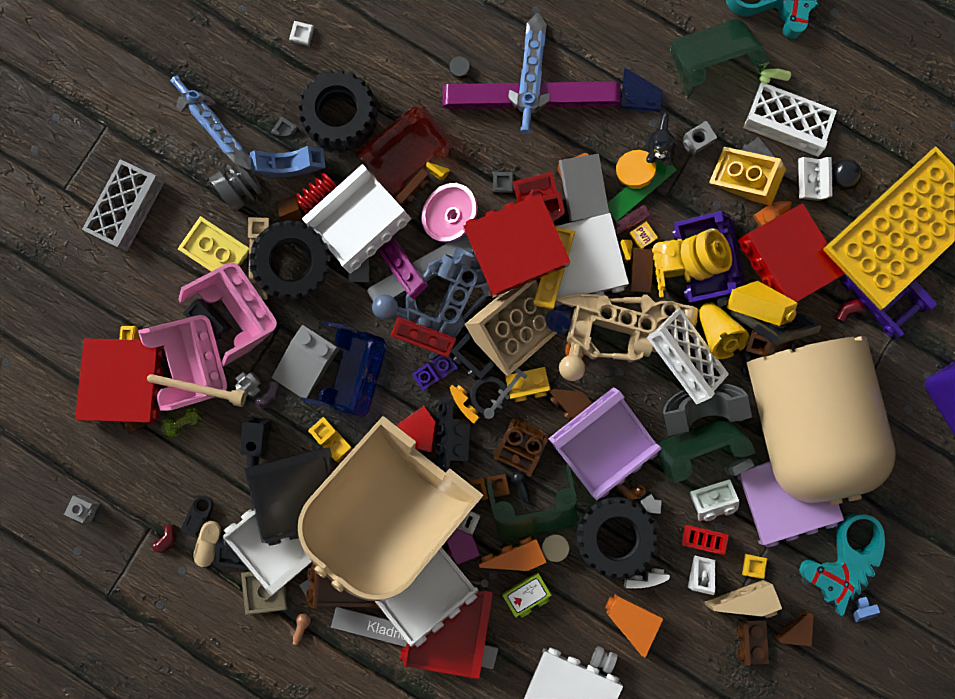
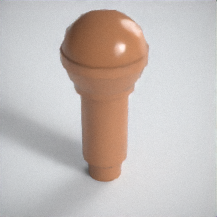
[292,613,311,645]

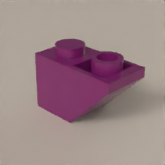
[447,529,480,565]

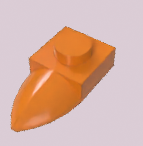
[753,201,792,226]

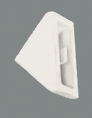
[688,556,715,595]

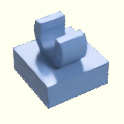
[853,597,880,623]

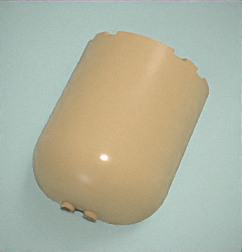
[747,336,896,505]
[298,416,483,601]

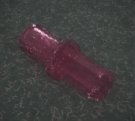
[613,205,650,236]

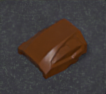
[493,419,549,477]

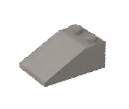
[272,325,340,400]

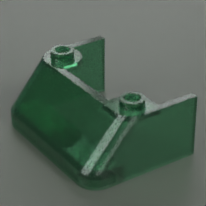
[486,464,578,540]

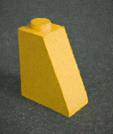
[727,281,798,326]

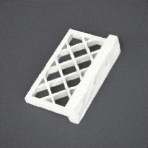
[743,82,837,157]
[646,308,729,405]

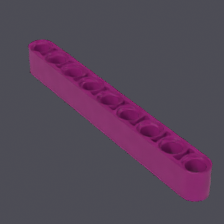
[442,82,621,109]

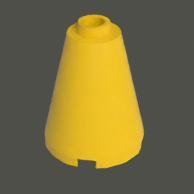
[698,302,750,359]

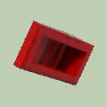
[681,525,729,555]

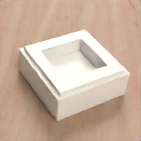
[289,21,314,46]

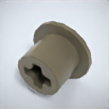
[542,534,569,562]

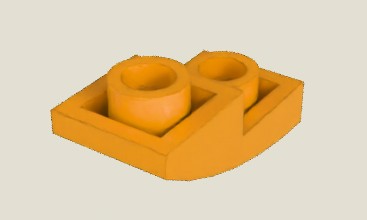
[450,385,479,424]

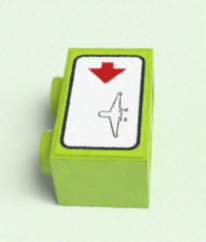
[502,572,552,618]

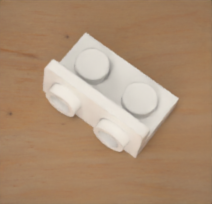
[690,479,739,521]

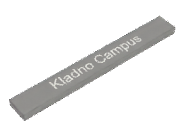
[331,607,498,669]

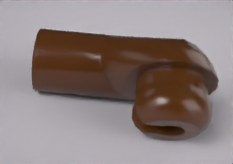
[614,483,646,500]

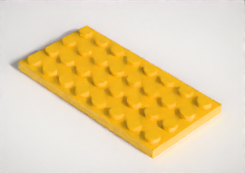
[823,146,955,310]

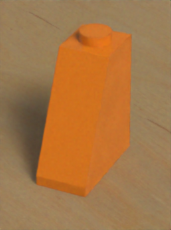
[605,594,663,657]

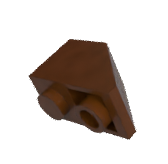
[746,330,794,357]
[549,389,593,422]

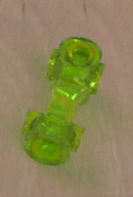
[161,408,201,438]

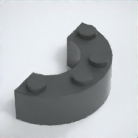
[663,383,752,436]

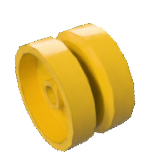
[681,228,732,281]

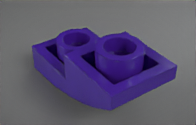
[412,354,459,391]

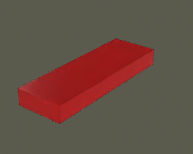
[390,316,456,358]

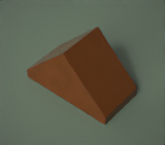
[276,195,307,225]
[774,610,814,646]

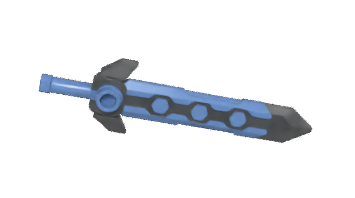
[509,13,550,135]
[170,76,251,170]

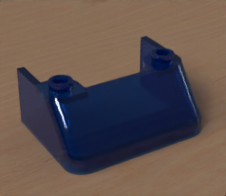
[301,321,386,417]

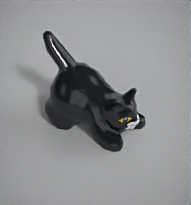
[645,112,675,166]

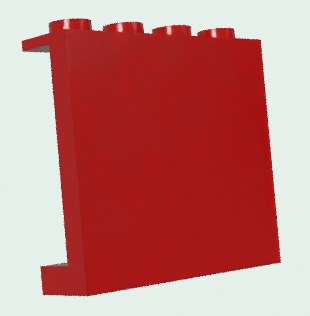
[463,194,570,298]
[738,203,845,302]
[75,338,165,425]
[400,591,493,679]

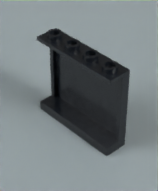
[244,447,332,546]

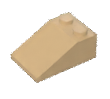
[705,580,782,618]

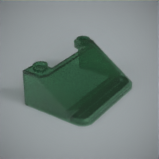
[670,19,770,97]

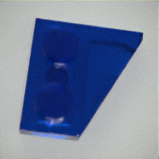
[620,68,662,112]

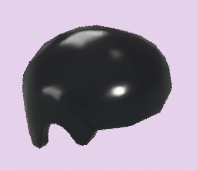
[832,159,863,190]

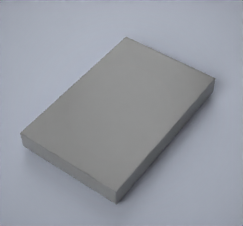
[559,154,609,221]

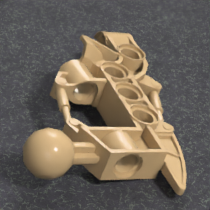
[556,294,699,381]

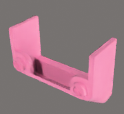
[178,263,277,366]

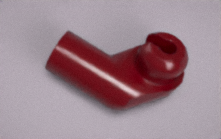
[835,299,865,323]
[152,524,174,553]

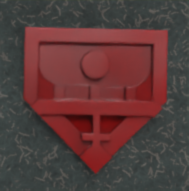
[396,406,437,454]

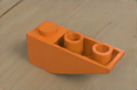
[479,536,547,571]

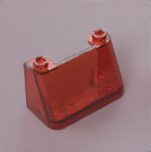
[355,105,453,196]

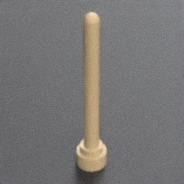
[147,374,246,407]

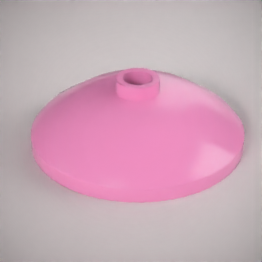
[422,183,478,243]

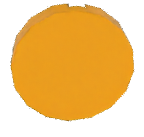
[616,150,657,189]

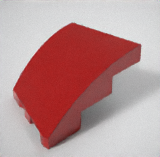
[512,172,565,222]

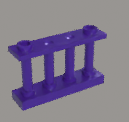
[839,274,937,339]

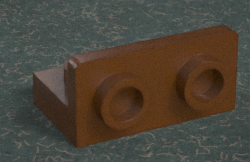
[736,619,769,666]

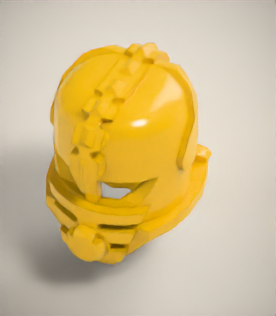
[652,239,693,297]

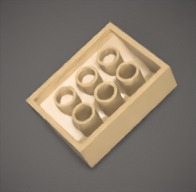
[465,280,562,376]

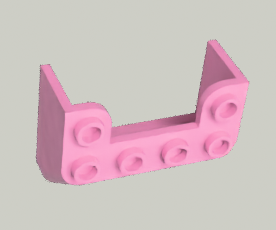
[138,315,227,411]

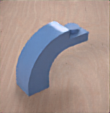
[250,146,326,177]

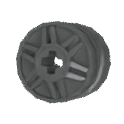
[209,164,263,213]

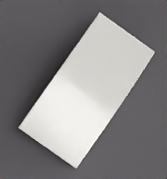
[624,568,670,588]

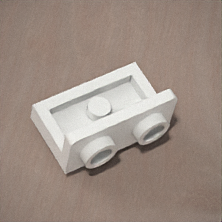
[798,157,832,201]

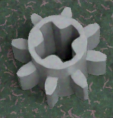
[235,372,261,397]

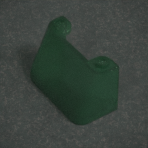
[657,418,755,483]

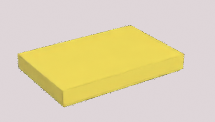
[178,216,249,272]

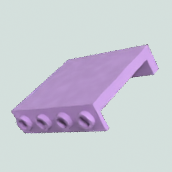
[548,387,662,500]
[736,461,844,547]

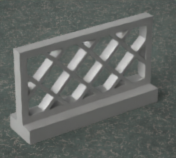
[82,159,165,252]

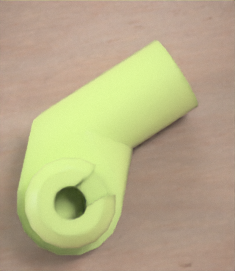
[759,68,791,84]

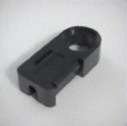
[181,496,214,538]

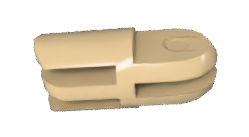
[193,521,221,567]

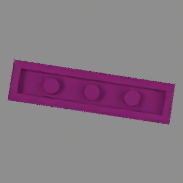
[377,235,428,299]

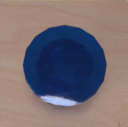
[545,305,573,334]

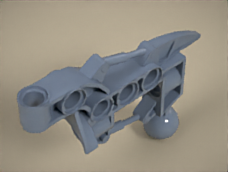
[372,246,491,359]

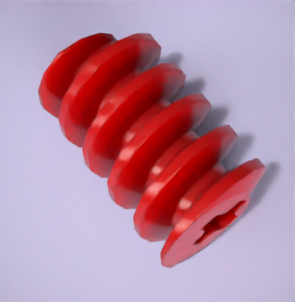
[296,173,337,214]

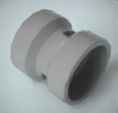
[590,646,618,674]

